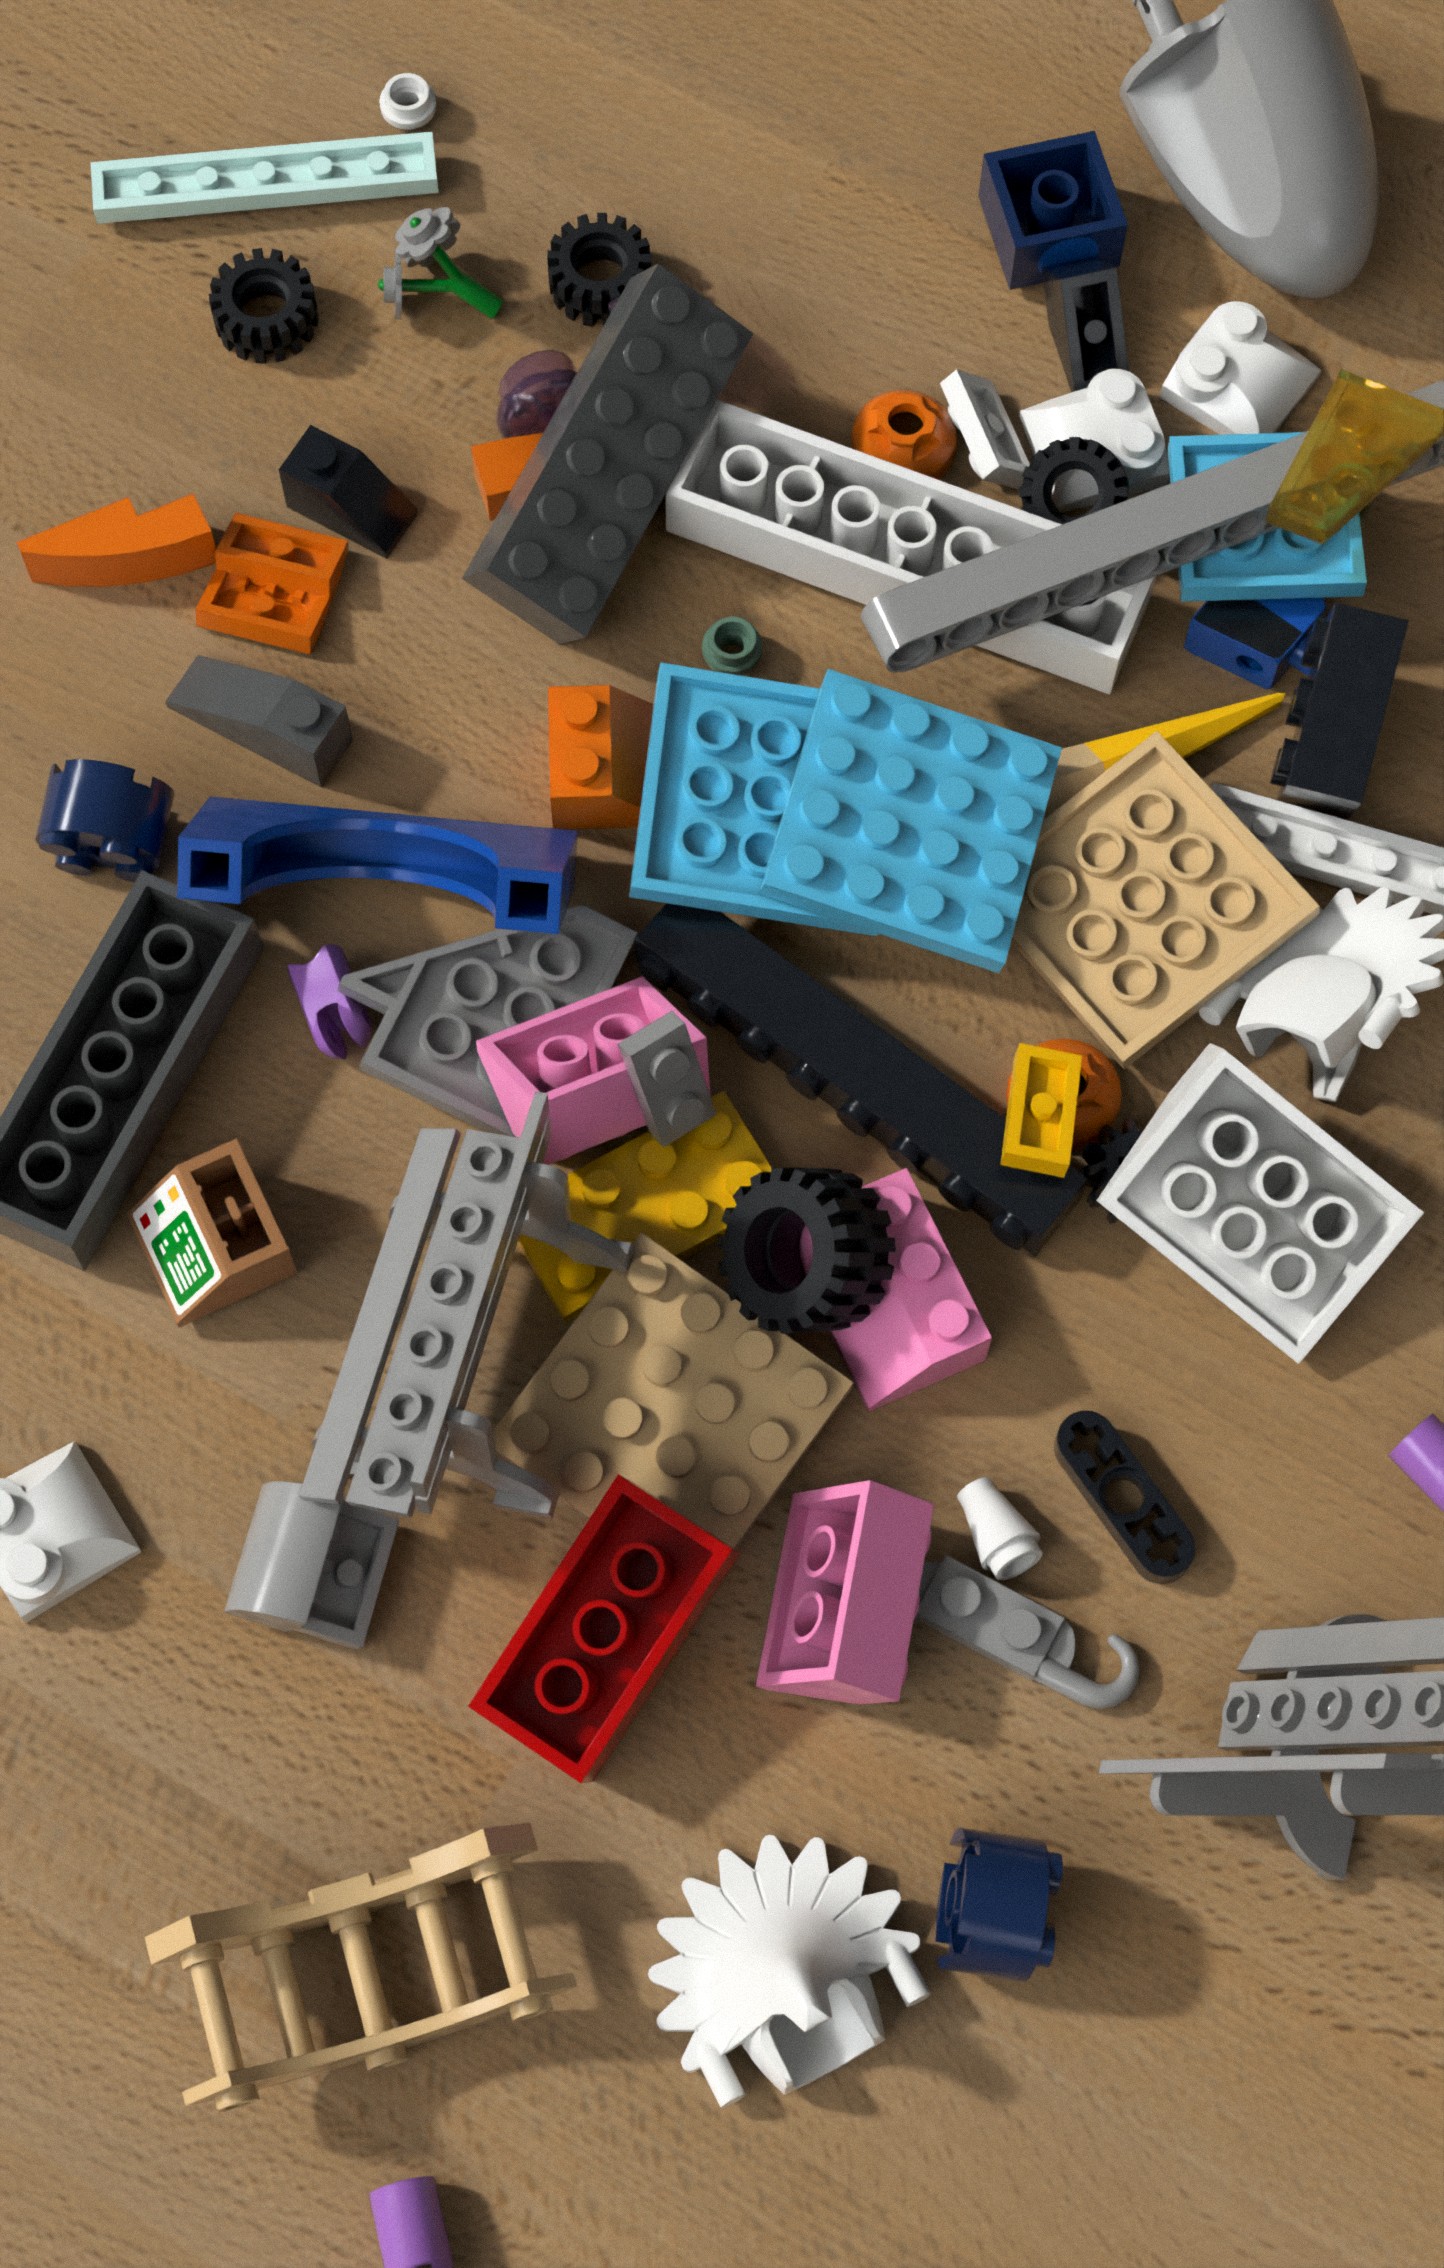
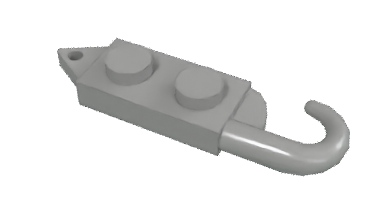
[915,1555,1140,1709]

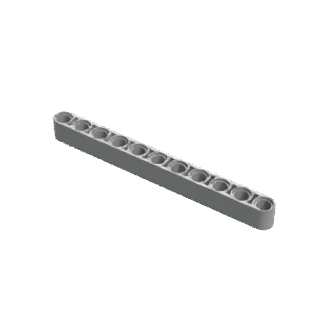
[860,380,1444,673]

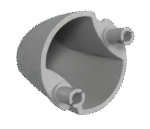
[1119,0,1379,299]

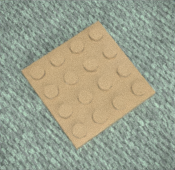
[1011,731,1320,1070]
[493,1232,854,1549]

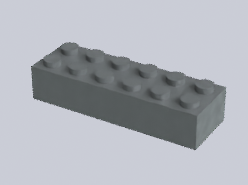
[462,263,754,645]
[0,870,263,1272]

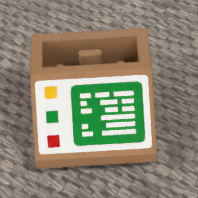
[127,1138,298,1328]

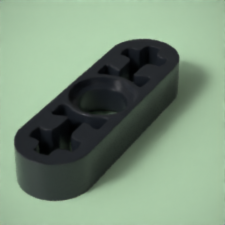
[1054,1411,1195,1584]

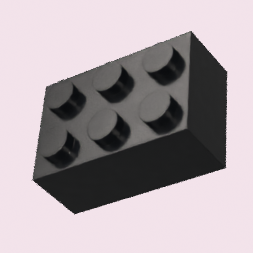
[1270,603,1409,820]

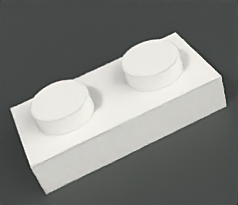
[940,369,1030,489]

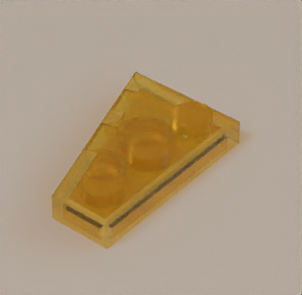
[1265,369,1444,545]

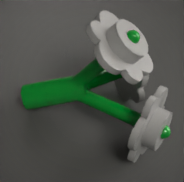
[378,207,504,319]

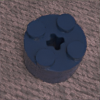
[36,759,174,882]
[935,1827,1063,1982]

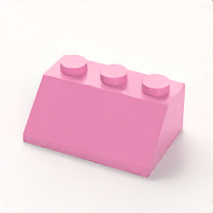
[476,976,711,1165]
[799,1168,992,1412]
[756,1480,934,1705]

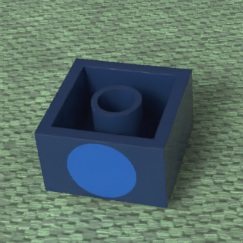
[978,131,1128,290]

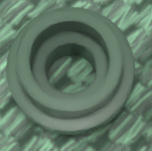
[702,616,762,675]

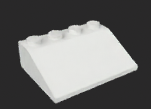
[1096,1043,1424,1364]

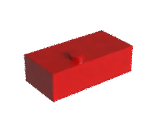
[468,1474,741,1784]

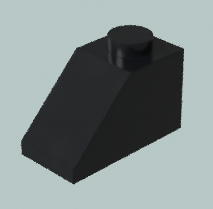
[1041,256,1129,392]
[278,425,418,559]

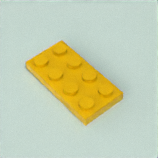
[517,1091,772,1324]

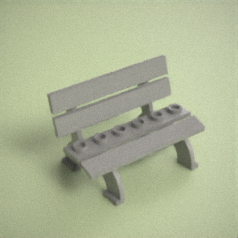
[299,1091,634,1519]
[1099,1614,1444,1880]

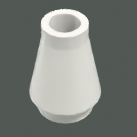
[957,1477,1043,1580]

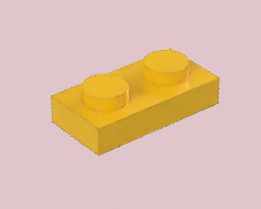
[1000,1043,1082,1178]

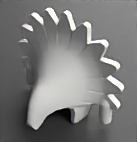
[1199,887,1444,1102]
[648,1835,931,2108]

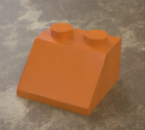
[548,685,654,830]

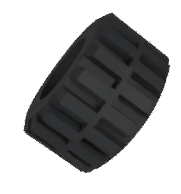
[717,1167,896,1333]

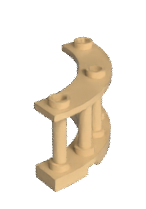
[144,1823,577,2112]

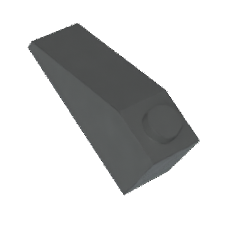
[165,655,353,787]

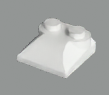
[1160,301,1321,435]
[1019,369,1170,513]
[0,1441,142,1623]

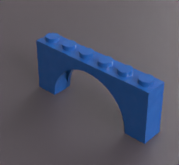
[177,796,578,934]

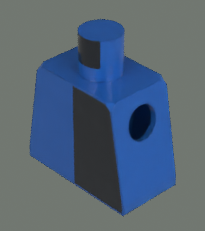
[1183,598,1327,689]

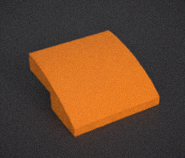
[195,512,349,655]

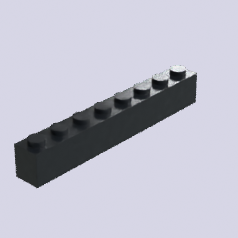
[636,903,1088,1257]

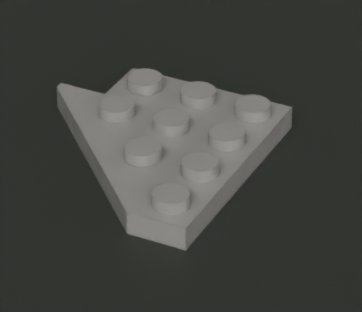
[337,905,638,1137]

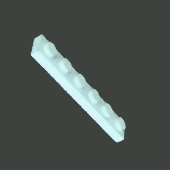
[90,132,439,224]

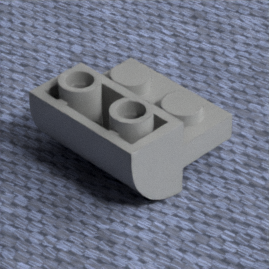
[224,1481,400,1650]

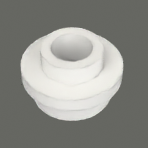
[379,73,436,130]

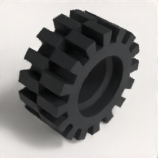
[547,213,652,327]
[209,248,319,364]
[1019,437,1130,525]

